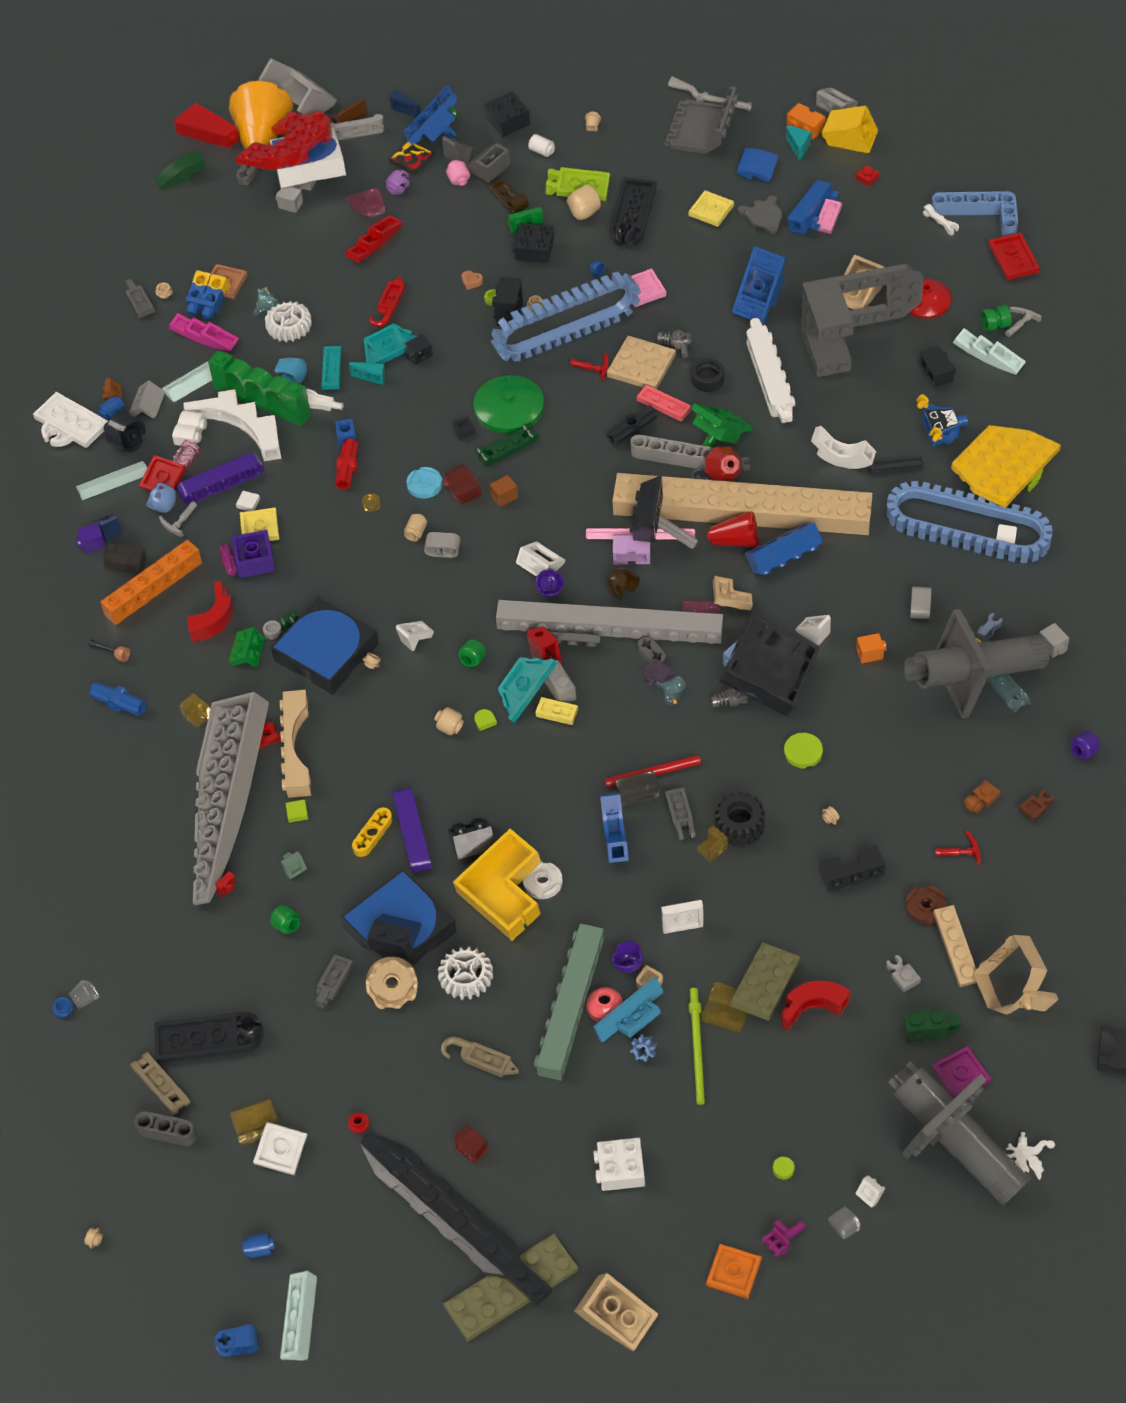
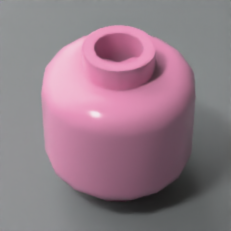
[446,160,470,186]

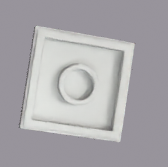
[661,900,703,934]
[253,1122,308,1176]

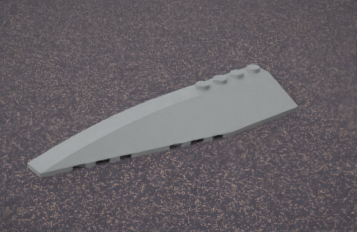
[193,692,269,905]

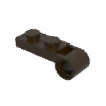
[488,177,529,214]

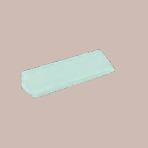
[162,362,212,402]
[76,461,147,500]
[280,1271,317,1360]

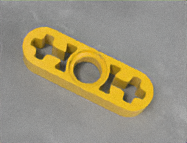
[352,808,392,857]

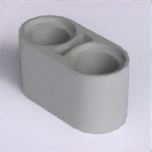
[424,532,461,558]
[910,587,931,619]

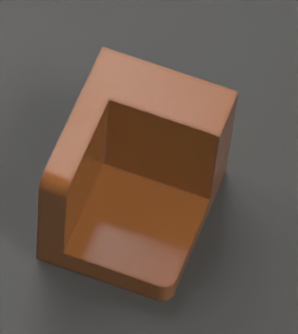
[489,475,518,507]

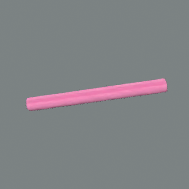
[586,528,695,539]

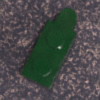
[902,1008,962,1043]

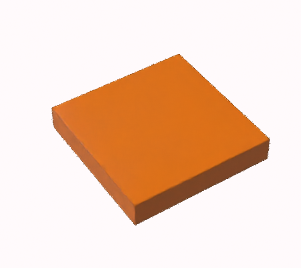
[706,1244,762,1299]

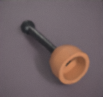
[88,640,130,662]

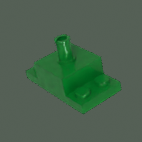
[691,403,754,448]

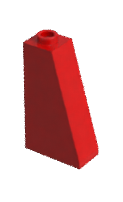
[173,103,240,148]

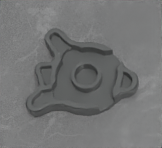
[738,196,782,234]

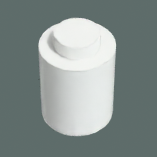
[529,134,555,157]

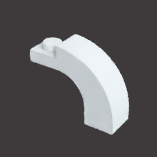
[811,426,876,469]

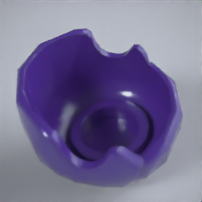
[535,569,565,597]
[612,941,643,973]

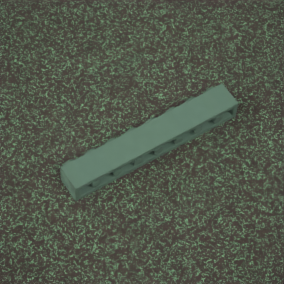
[534,924,604,1081]

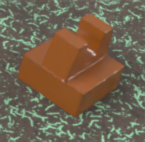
[102,377,122,401]

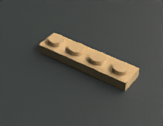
[933,905,977,988]

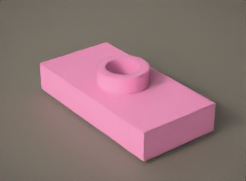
[817,199,842,234]

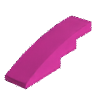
[169,313,239,352]

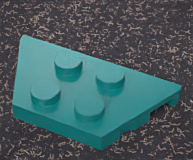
[364,324,417,364]
[498,657,557,723]

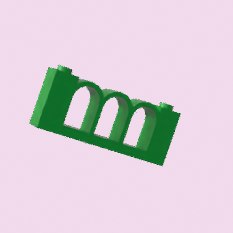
[208,350,311,427]

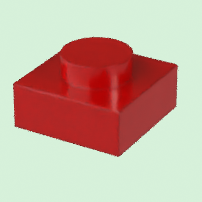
[856,165,879,186]
[215,871,236,897]

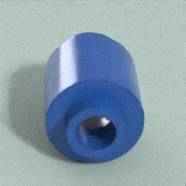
[98,396,125,421]
[242,1233,275,1258]

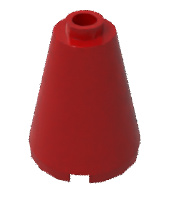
[707,511,759,548]

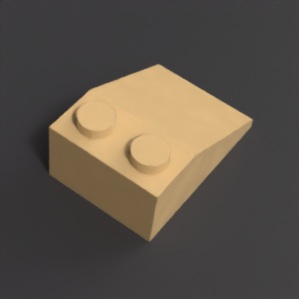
[843,255,885,310]
[574,1273,658,1351]

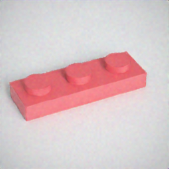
[637,385,691,422]

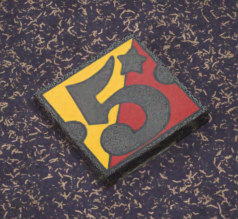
[389,141,435,175]

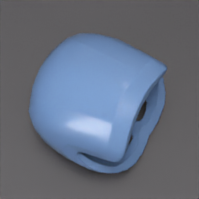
[146,483,176,513]

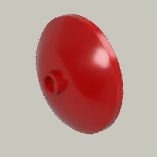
[908,278,952,318]

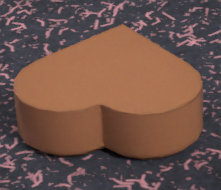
[461,271,483,290]

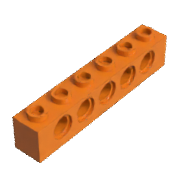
[100,539,202,625]

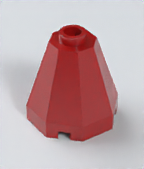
[704,447,742,482]

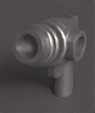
[657,330,693,357]
[710,687,748,708]

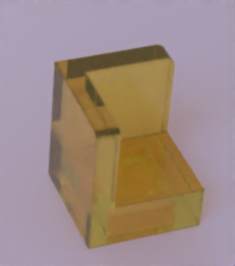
[179,693,210,727]
[697,826,727,862]

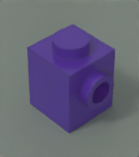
[76,523,106,554]

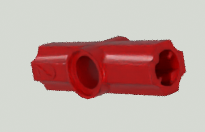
[335,439,359,490]

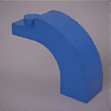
[600,792,629,863]

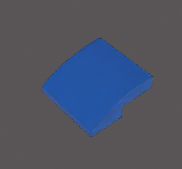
[736,148,778,183]

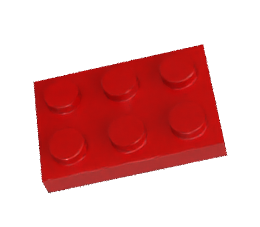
[988,232,1040,280]

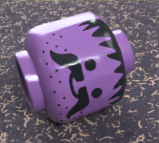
[386,170,410,195]

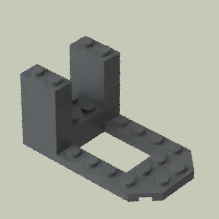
[801,264,923,377]

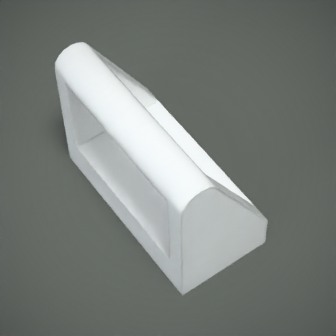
[516,541,565,576]

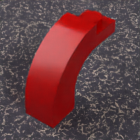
[187,581,233,642]
[781,981,851,1031]

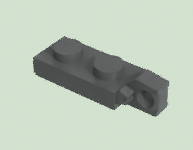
[125,279,155,318]
[550,632,602,648]
[315,954,354,1009]

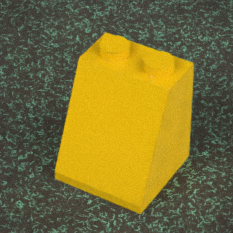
[822,105,878,153]

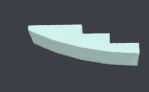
[953,329,1026,375]

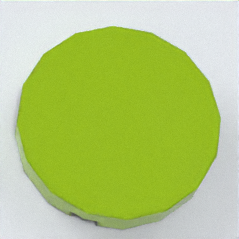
[784,733,823,769]

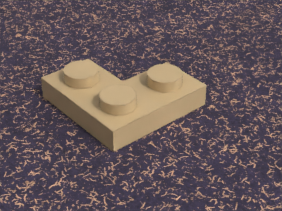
[713,576,753,611]

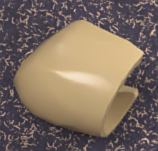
[567,185,601,220]

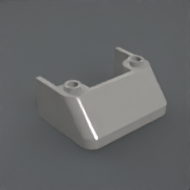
[258,58,337,115]

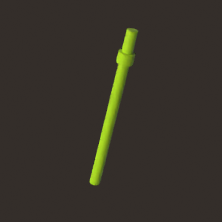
[689,988,705,1105]

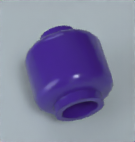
[1070,731,1100,760]

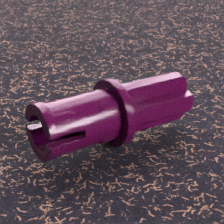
[219,544,238,576]

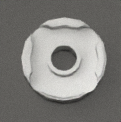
[523,862,563,899]

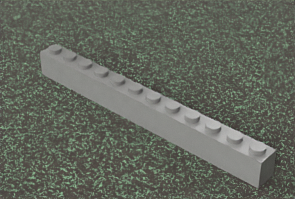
[496,600,723,644]

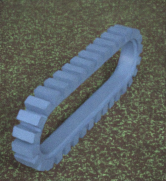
[886,481,1053,563]

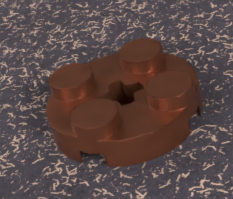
[906,886,947,926]

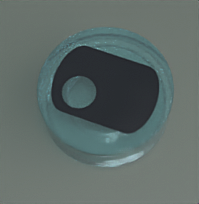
[691,468,709,480]

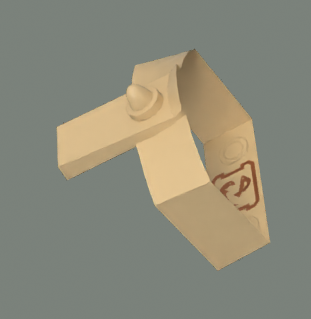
[973,935,1058,1015]

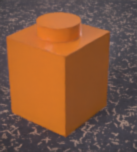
[856,633,887,664]

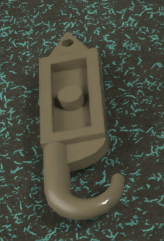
[441,1036,519,1077]

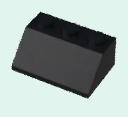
[630,476,663,543]

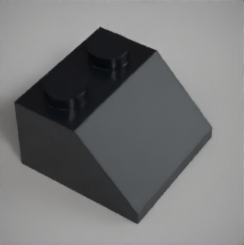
[367,914,421,959]

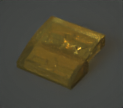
[701,982,749,1033]

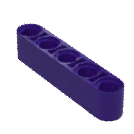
[177,453,264,504]
[392,787,432,873]

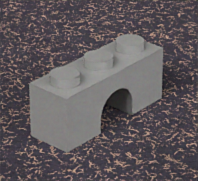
[276,180,317,213]

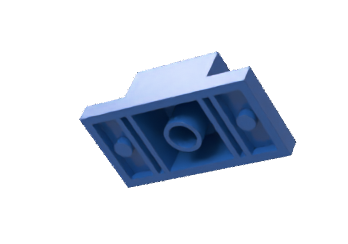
[403,84,458,145]
[732,246,787,324]

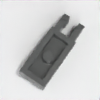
[665,787,695,841]

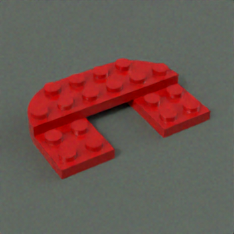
[235,111,332,169]

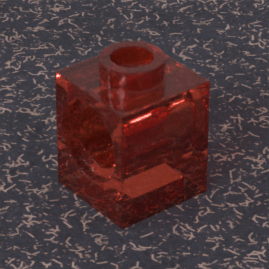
[453,1125,488,1164]

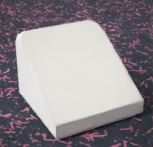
[996,524,1017,544]

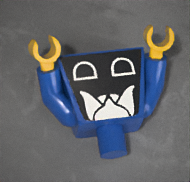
[916,395,968,447]

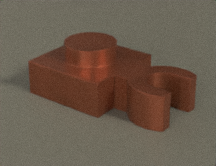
[1019,789,1054,822]

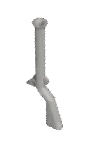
[668,76,752,112]

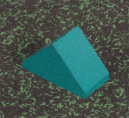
[786,125,811,160]

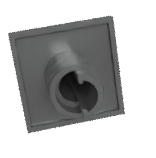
[904,609,1050,718]
[887,1061,1031,1206]

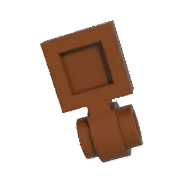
[964,780,1001,814]

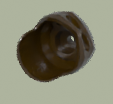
[606,568,640,600]

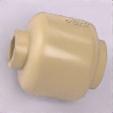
[434,707,464,736]

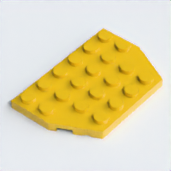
[951,425,1061,508]

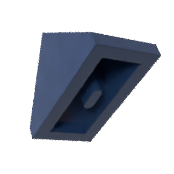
[94,514,122,541]

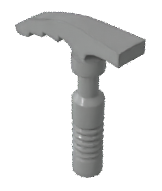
[1005,307,1042,337]
[159,502,197,538]

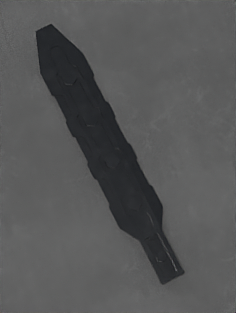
[360,1133,552,1307]

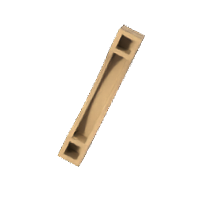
[280,690,311,798]

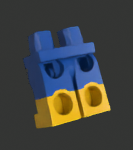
[186,270,231,320]

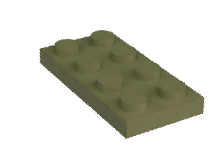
[730,942,800,1021]

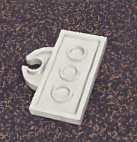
[33,392,108,448]

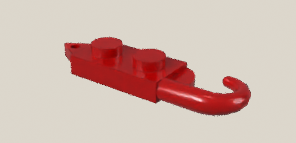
[369,276,406,327]

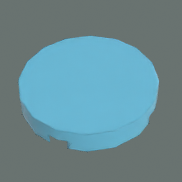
[406,467,443,499]

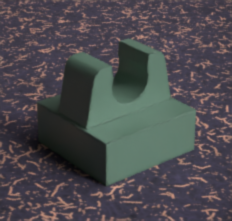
[281,851,307,879]

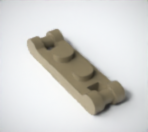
[130,1052,191,1116]

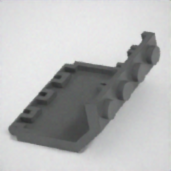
[664,86,739,154]

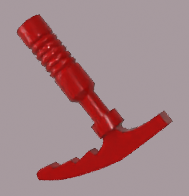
[570,353,608,381]
[935,830,981,864]

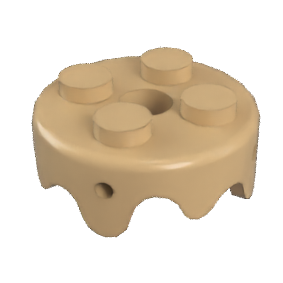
[366,957,418,1009]

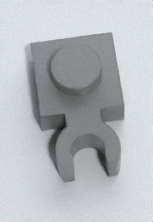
[886,955,921,992]

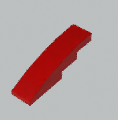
[346,215,403,263]

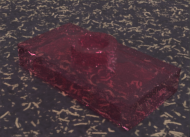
[171,440,201,474]
[682,601,720,614]

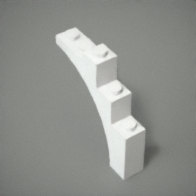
[184,389,281,461]

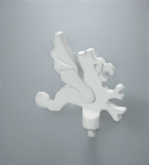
[1006,1132,1055,1180]

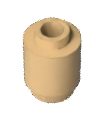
[404,514,427,541]

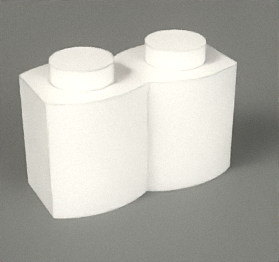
[172,411,207,447]

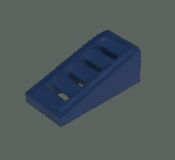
[390,90,421,117]

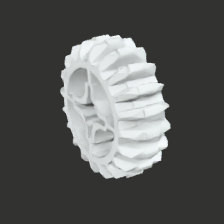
[265,300,312,343]
[438,947,493,1000]

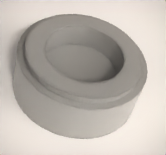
[263,620,282,639]

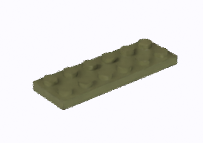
[443,1234,578,1342]

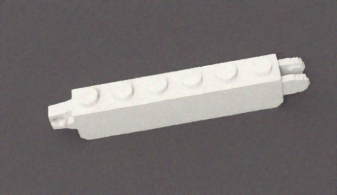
[746,318,795,423]

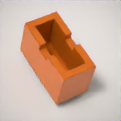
[787,103,825,139]

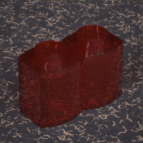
[443,464,481,504]

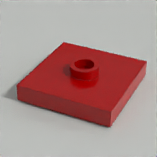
[139,455,187,492]

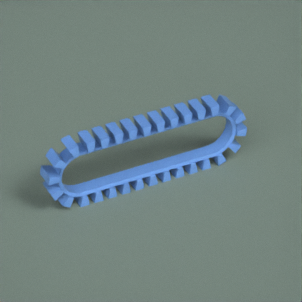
[491,272,641,362]

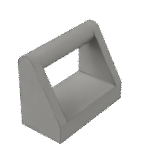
[816,87,858,113]

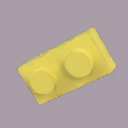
[535,697,578,725]

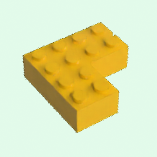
[453,829,541,941]

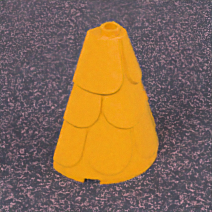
[229,81,293,149]

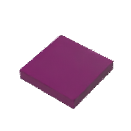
[932,1046,991,1099]

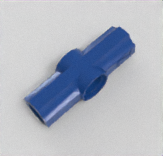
[89,681,147,716]

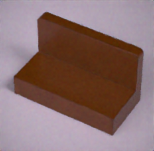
[332,98,367,124]

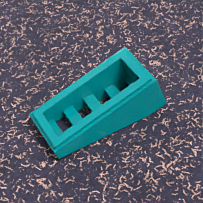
[349,362,386,385]

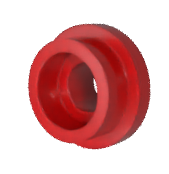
[348,1112,369,1133]

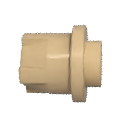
[585,112,601,131]

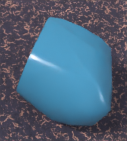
[275,358,308,384]

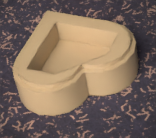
[636,965,663,989]

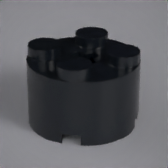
[103,411,146,452]

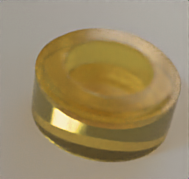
[362,493,380,511]

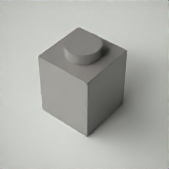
[1039,623,1069,658]

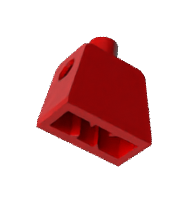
[526,627,562,665]

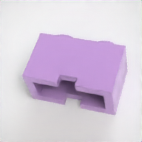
[613,535,650,564]

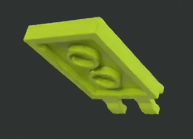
[545,167,610,201]

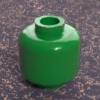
[458,639,486,668]
[270,905,300,934]

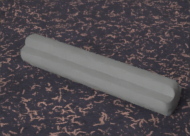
[658,515,698,549]

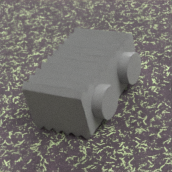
[545,660,577,703]

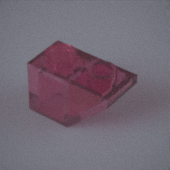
[346,188,385,217]

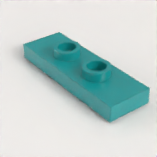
[322,346,342,390]

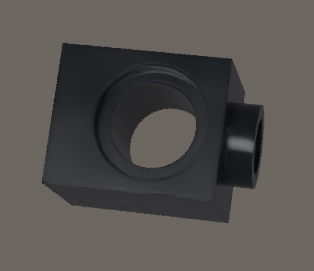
[404,334,433,365]

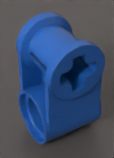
[214,1325,259,1357]

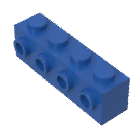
[745,522,823,576]

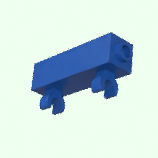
[787,180,840,235]

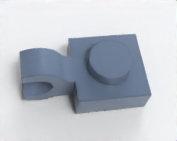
[976,613,1003,642]

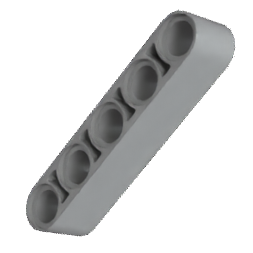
[631,435,713,470]

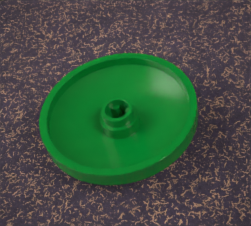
[473,375,544,433]

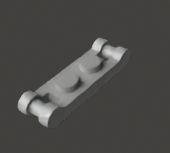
[331,114,384,140]

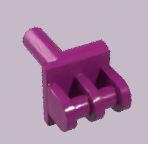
[761,1219,806,1258]

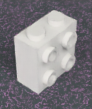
[594,1138,645,1191]

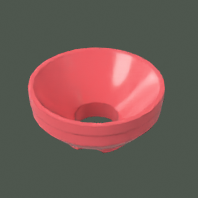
[586,987,623,1022]

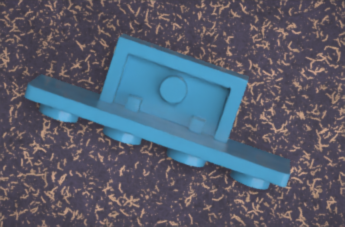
[594,977,664,1043]

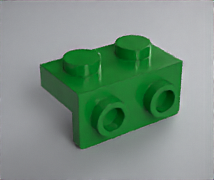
[507,207,544,234]
[229,627,265,668]

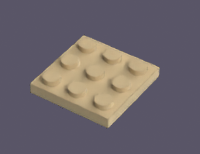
[607,336,676,389]

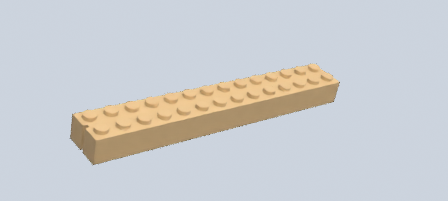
[613,473,872,535]

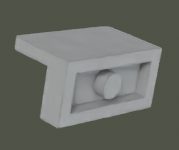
[129,380,165,419]

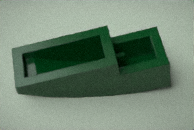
[155,150,206,190]

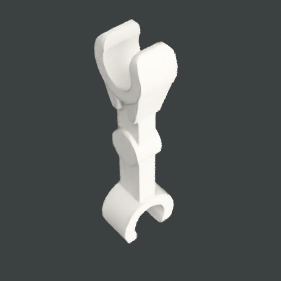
[923,204,959,235]

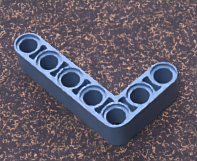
[932,191,1018,236]

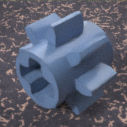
[630,1034,657,1062]

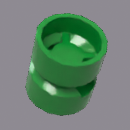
[980,304,1012,332]

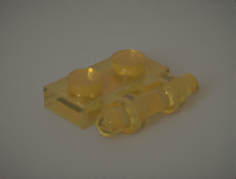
[230,1099,279,1145]

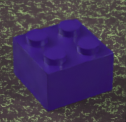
[231,530,276,578]

